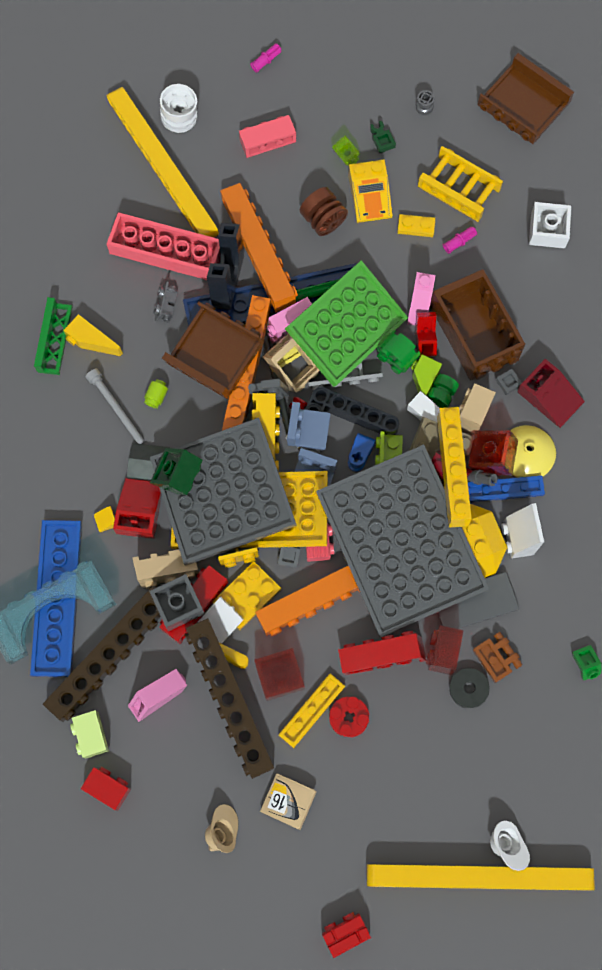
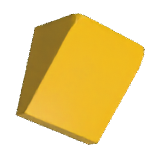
[94,506,115,533]

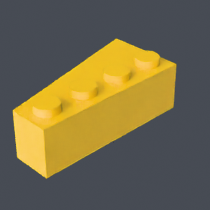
[252,393,280,472]

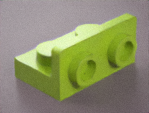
[375,431,403,465]

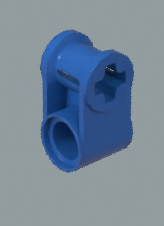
[348,433,376,472]

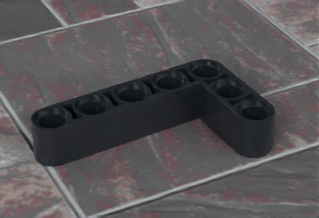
[305,387,400,435]

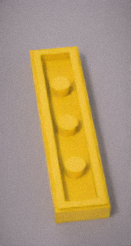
[278,673,345,749]

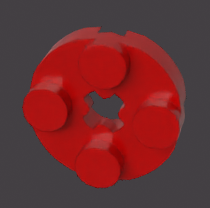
[329,697,369,738]

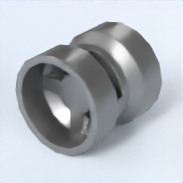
[416,90,435,115]

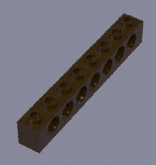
[43,585,161,722]
[184,618,274,779]

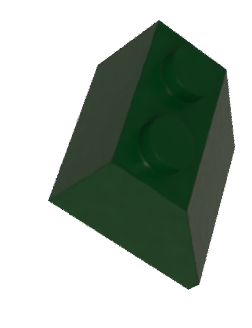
[150,448,203,495]

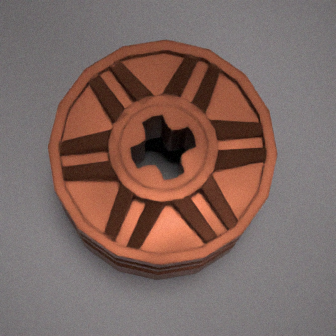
[299,187,348,236]

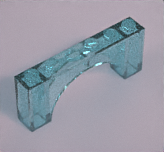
[0,561,116,664]

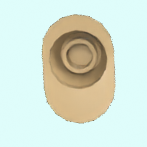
[205,804,238,853]

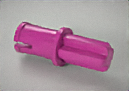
[250,43,282,73]
[443,227,477,254]

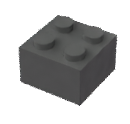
[149,574,205,631]

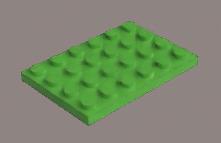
[285,260,408,387]

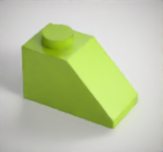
[411,355,442,396]

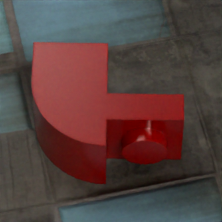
[415,312,437,356]

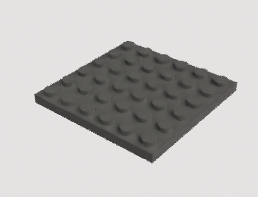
[150,418,297,566]

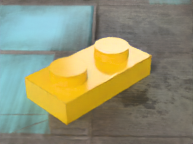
[398,214,435,237]

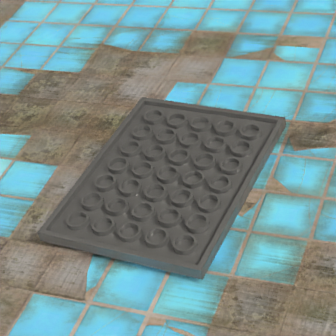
[316,445,489,637]

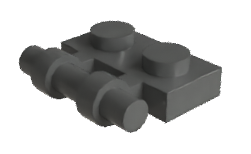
[248,379,289,400]

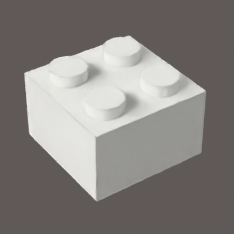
[529,202,571,248]

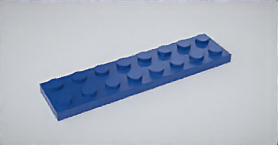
[30,520,82,677]

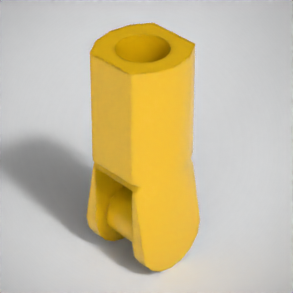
[219,643,248,669]

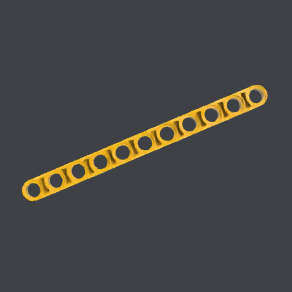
[106,87,219,238]
[367,864,595,890]

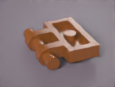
[473,632,523,683]

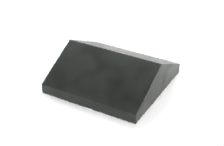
[127,443,170,481]

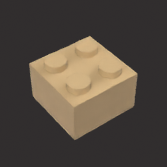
[459,383,496,437]

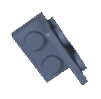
[287,402,330,450]
[294,448,337,486]

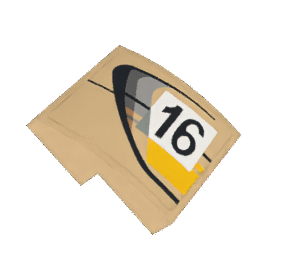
[260,774,317,830]

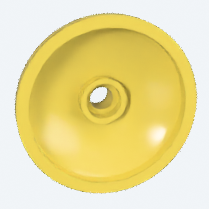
[499,425,556,478]

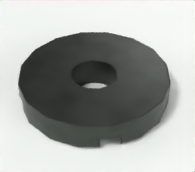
[449,668,490,708]

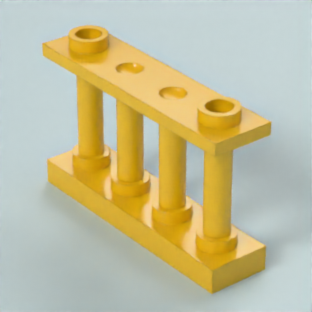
[418,146,503,222]

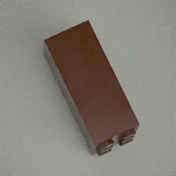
[430,269,526,381]

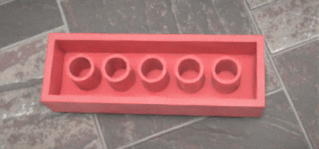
[107,212,221,280]

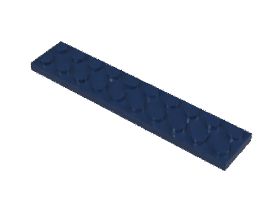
[183,263,357,326]

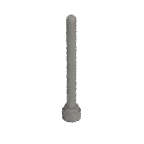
[86,368,144,444]

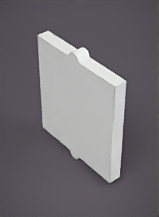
[198,597,244,644]

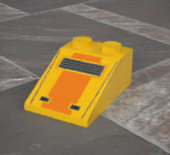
[348,160,393,223]

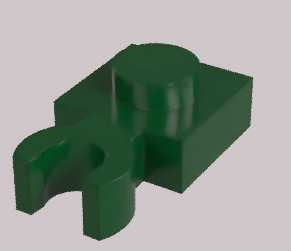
[370,121,396,154]

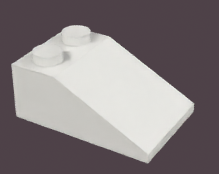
[501,503,544,559]

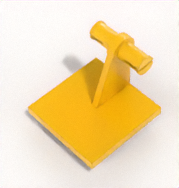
[218,547,259,568]

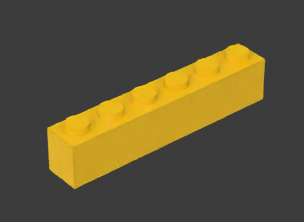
[437,407,472,527]

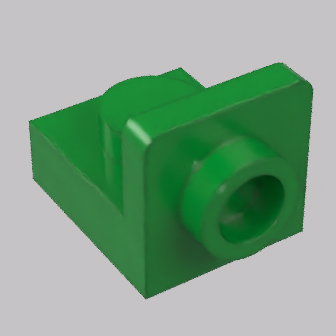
[573,645,602,680]

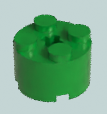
[377,330,420,375]

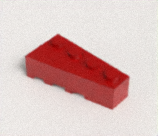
[338,631,427,675]

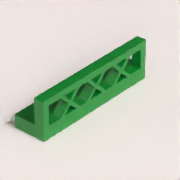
[34,297,73,375]

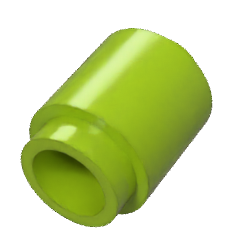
[144,379,168,409]

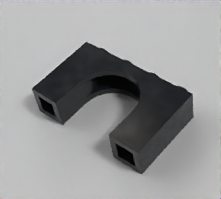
[207,223,244,310]

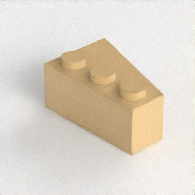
[132,550,199,589]

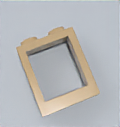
[263,333,320,392]

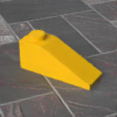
[64,314,123,356]

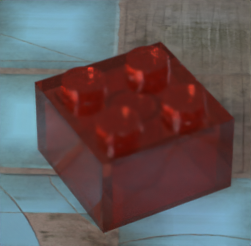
[468,431,518,475]
[426,625,464,675]
[254,648,305,701]

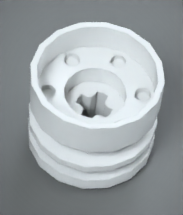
[160,84,197,133]

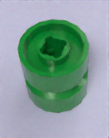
[427,374,459,408]

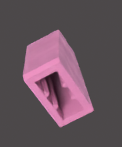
[407,272,436,325]
[128,669,187,722]

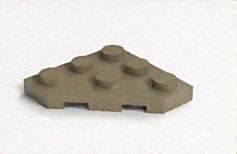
[409,417,476,460]

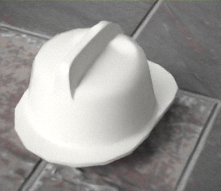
[490,821,530,871]

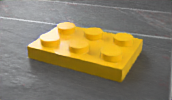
[212,561,282,630]

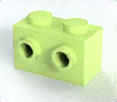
[70,710,109,759]

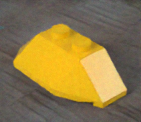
[462,504,507,578]

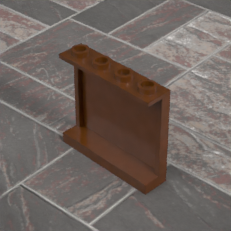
[478,53,574,144]
[162,302,264,399]

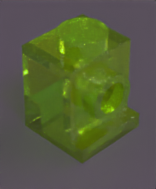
[332,135,360,166]

